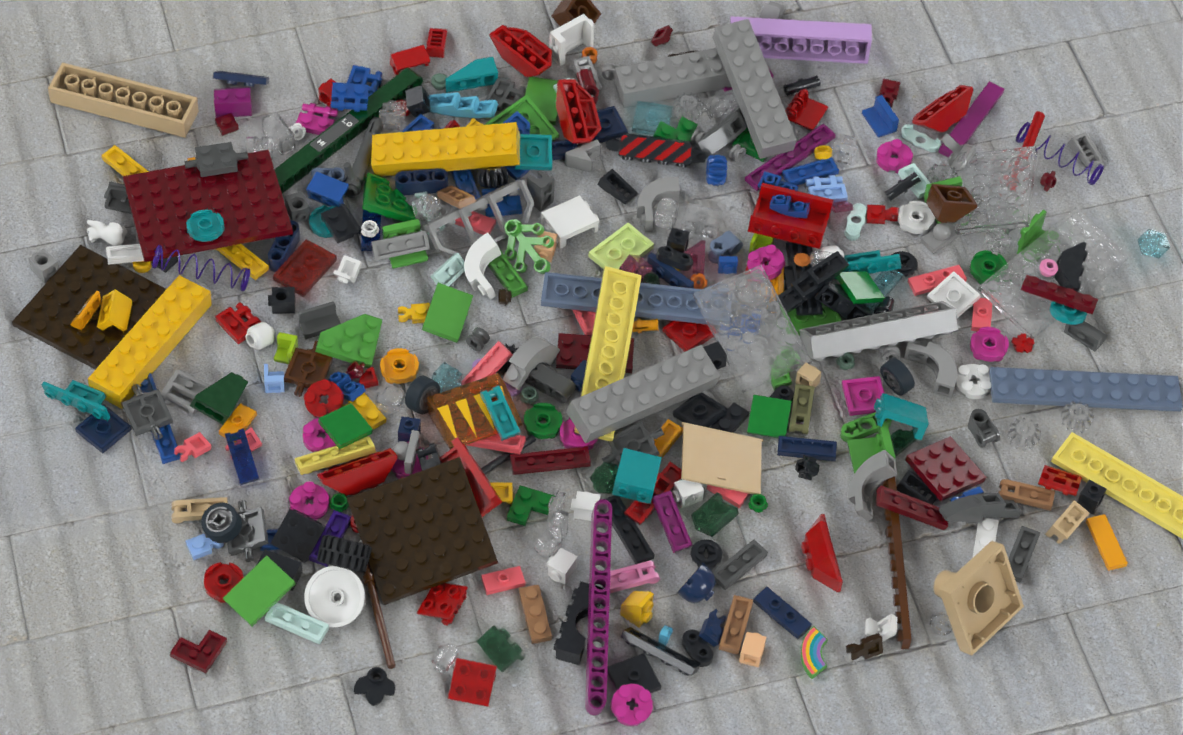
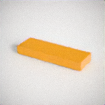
[1086,514,1128,571]

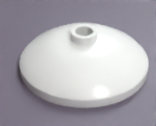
[304,566,365,628]

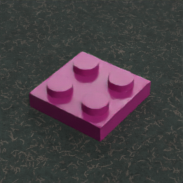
[842,376,884,416]

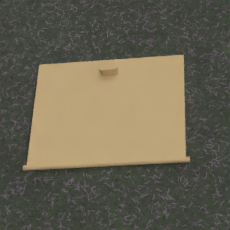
[681,422,763,495]

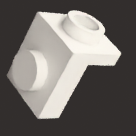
[333,255,362,284]
[865,614,897,642]

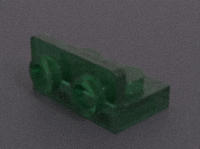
[476,625,524,672]

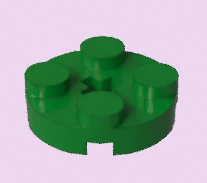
[969,250,1008,285]
[524,403,563,439]

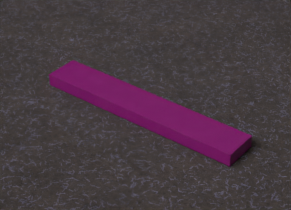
[938,81,1005,158]
[745,124,836,191]

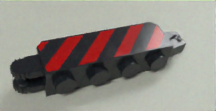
[605,133,706,168]

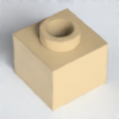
[795,363,822,388]

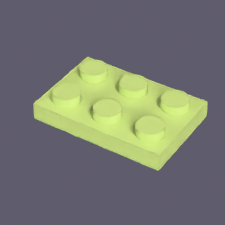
[588,223,654,271]

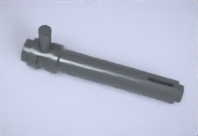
[343,117,384,198]

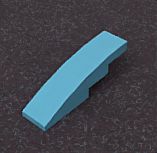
[429,92,498,118]

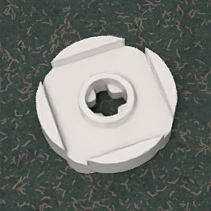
[898,201,935,235]
[955,364,991,399]

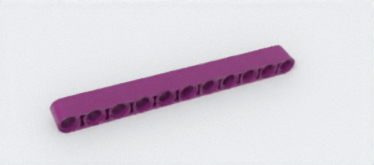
[585,499,612,716]

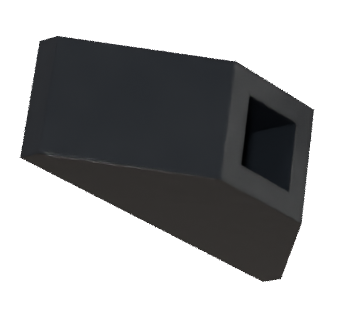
[1054,242,1088,292]
[815,283,872,320]

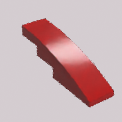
[624,461,682,525]

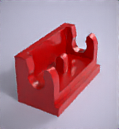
[390,44,431,75]

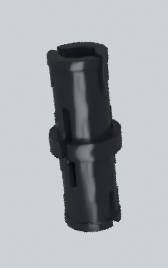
[783,75,820,96]
[884,172,921,201]

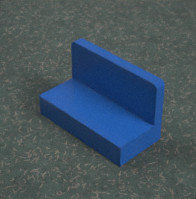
[862,95,899,137]
[306,172,349,208]

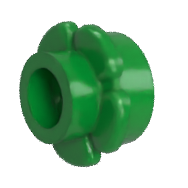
[330,493,349,512]
[748,494,768,513]

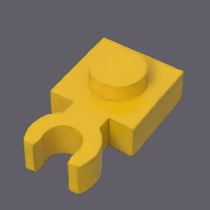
[398,303,430,324]

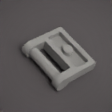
[161,370,211,414]

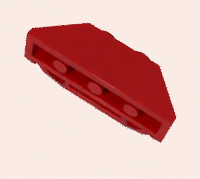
[489,25,552,77]
[556,79,602,143]
[912,85,973,133]
[317,448,398,495]
[802,514,843,592]

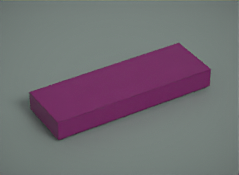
[652,491,693,553]

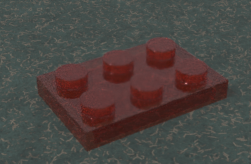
[273,239,337,297]

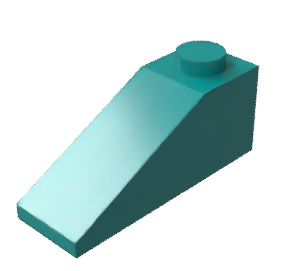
[445,57,498,93]

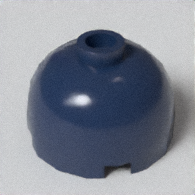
[677,563,716,603]

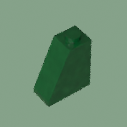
[189,372,248,425]

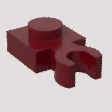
[879,79,901,108]

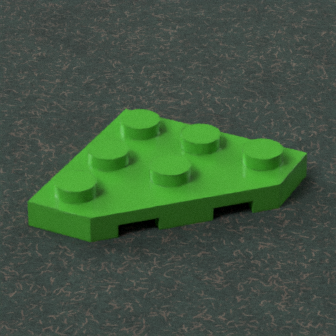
[484,94,560,142]
[315,314,383,368]

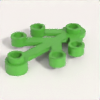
[504,219,554,274]

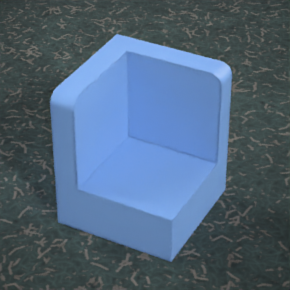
[264,364,285,393]

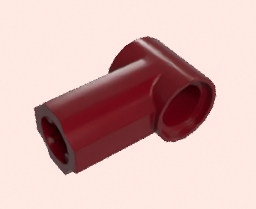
[576,69,599,105]

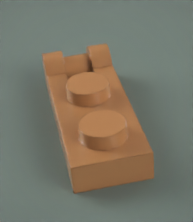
[998,479,1055,511]

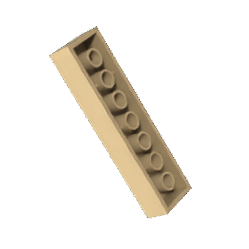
[48,62,199,138]

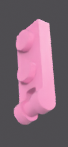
[610,561,660,593]

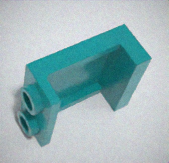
[874,393,929,440]
[612,448,662,504]

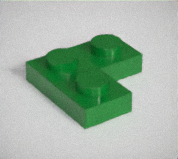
[653,116,698,141]
[507,485,557,526]

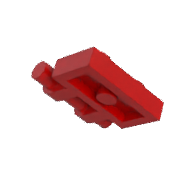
[215,302,261,344]
[1038,465,1082,496]

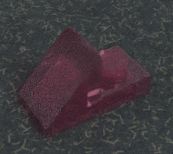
[684,240,705,281]

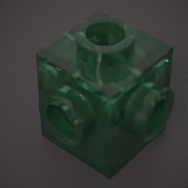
[589,462,618,494]

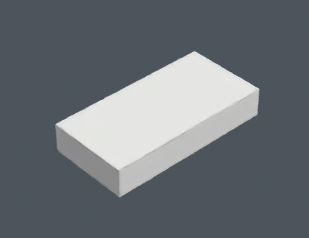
[106,244,144,265]

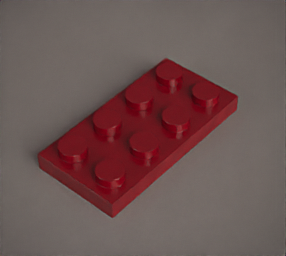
[556,333,634,374]

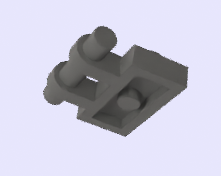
[485,77,526,112]

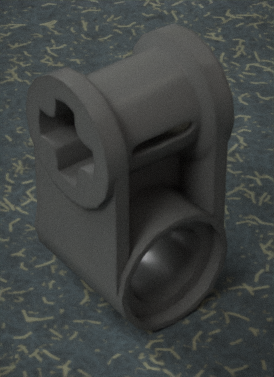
[968,409,1000,448]

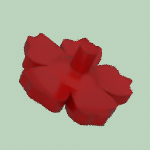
[1011,333,1035,353]

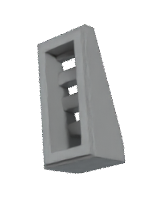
[572,56,602,90]
[1067,132,1104,169]

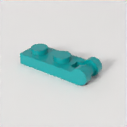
[480,385,520,441]

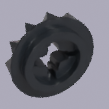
[891,251,918,277]
[690,539,722,567]

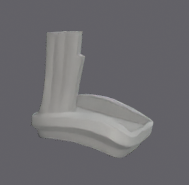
[941,133,976,171]

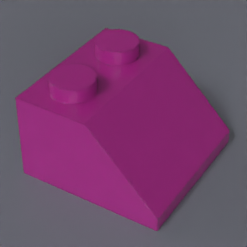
[214,86,252,118]

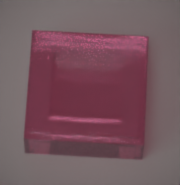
[831,201,853,213]

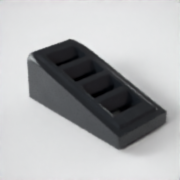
[597,169,638,205]
[896,470,937,505]

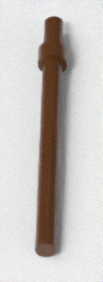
[362,561,396,669]

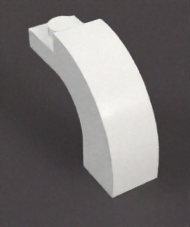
[464,232,502,300]

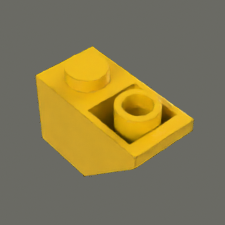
[620,591,654,628]

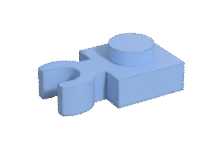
[185,534,224,560]

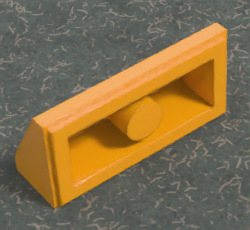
[70,291,102,330]

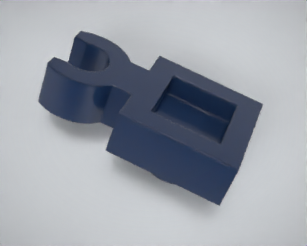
[699,609,726,647]

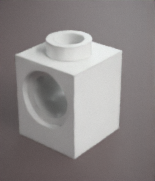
[672,480,704,508]

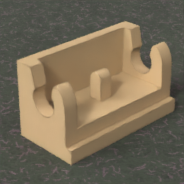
[1045,500,1089,544]

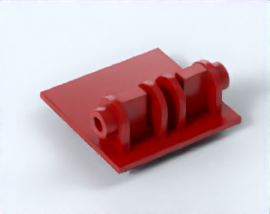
[785,89,829,131]
[417,583,468,626]
[448,658,497,707]

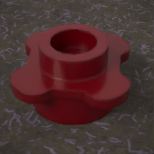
[1040,171,1057,192]
[346,361,365,380]

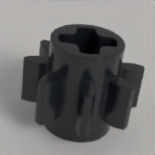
[795,455,820,480]

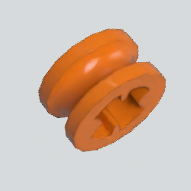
[581,47,598,64]

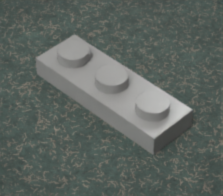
[371,230,430,261]

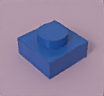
[718,256,738,274]

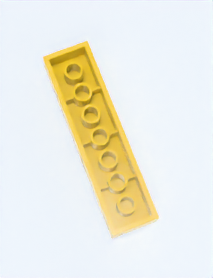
[371,122,520,177]
[88,275,212,409]

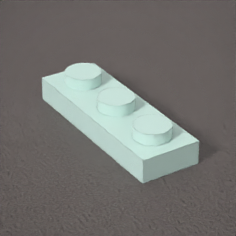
[265,602,329,645]

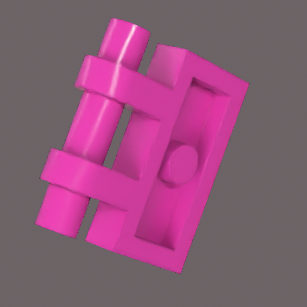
[296,103,338,135]

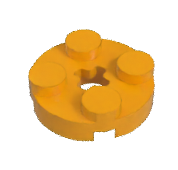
[380,348,419,384]

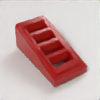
[426,28,447,58]

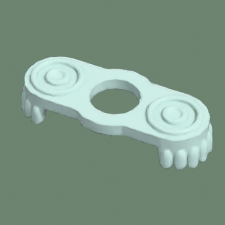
[901,124,941,152]
[844,203,867,241]

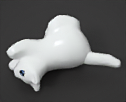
[87,220,128,246]

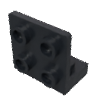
[271,507,325,562]

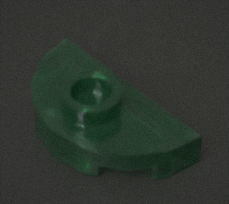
[890,429,917,457]

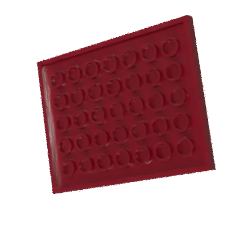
[123,150,293,262]

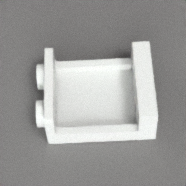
[549,14,595,67]
[541,195,599,249]

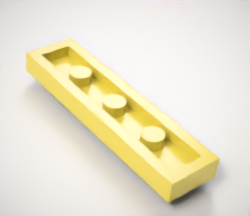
[294,436,376,475]

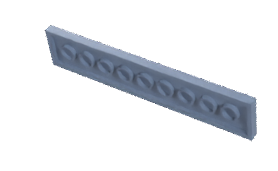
[541,272,732,327]
[989,367,1183,412]

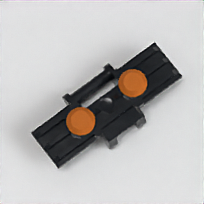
[784,242,823,316]

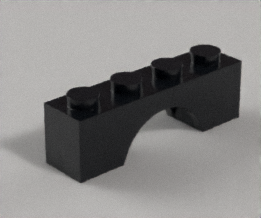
[553,581,604,665]

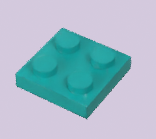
[515,134,552,171]

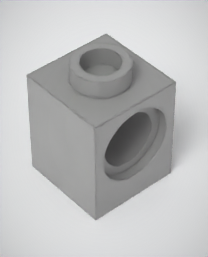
[29,248,59,283]

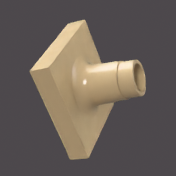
[934,541,1024,655]

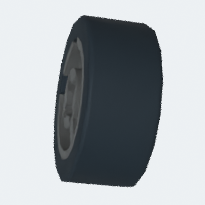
[880,358,915,396]
[405,375,440,415]

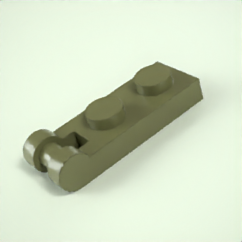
[788,384,815,435]

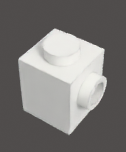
[570,491,601,521]
[546,547,578,584]

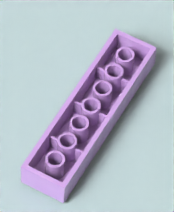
[730,17,872,64]

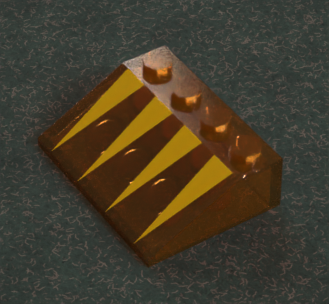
[426,373,522,449]

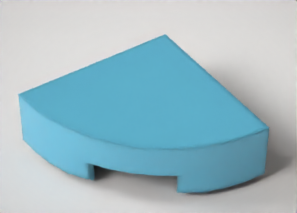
[659,625,673,646]

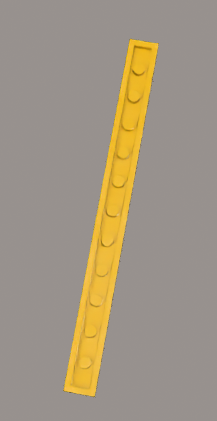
[101,145,269,281]

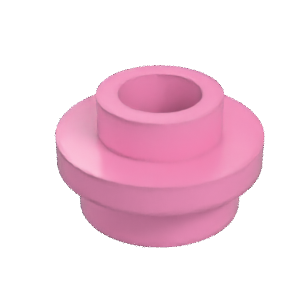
[1039,259,1058,277]

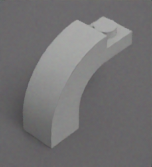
[636,177,680,232]
[502,337,560,390]
[904,342,957,398]
[848,450,897,521]

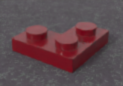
[170,630,227,674]

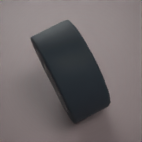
[201,502,242,543]

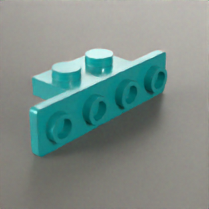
[835,250,901,279]
[41,380,110,421]

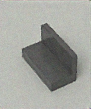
[298,301,341,340]
[1064,321,1107,352]

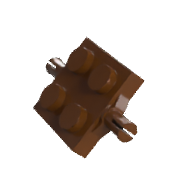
[284,341,333,397]

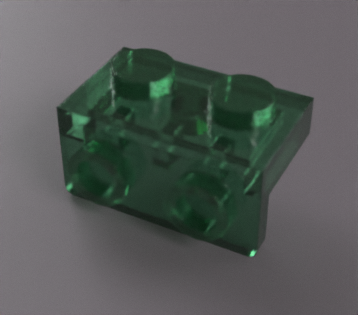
[691,492,739,537]

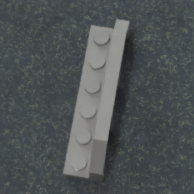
[420,180,534,258]

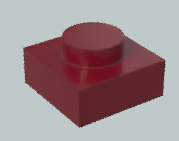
[651,25,673,47]
[215,113,239,136]

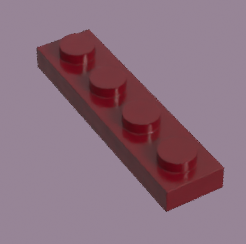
[1021,275,1098,315]
[510,446,591,475]
[877,486,948,530]

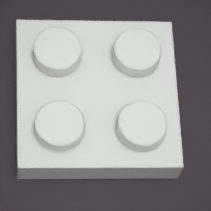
[927,271,981,318]

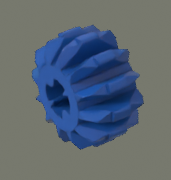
[706,155,727,186]

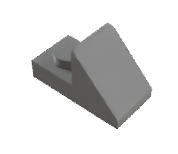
[760,1,786,19]
[565,140,601,172]

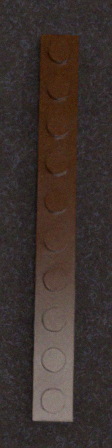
[881,476,912,649]

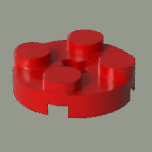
[304,379,344,418]
[203,562,244,603]

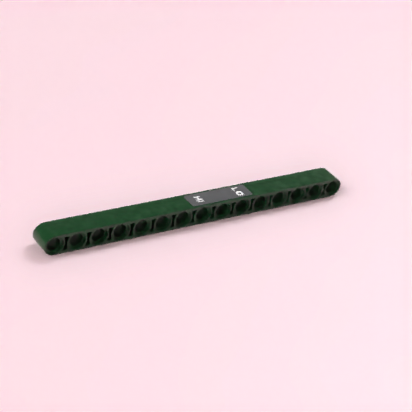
[274,68,423,194]

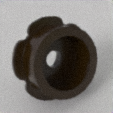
[498,287,511,306]

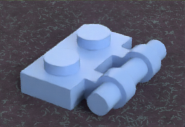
[806,175,848,203]

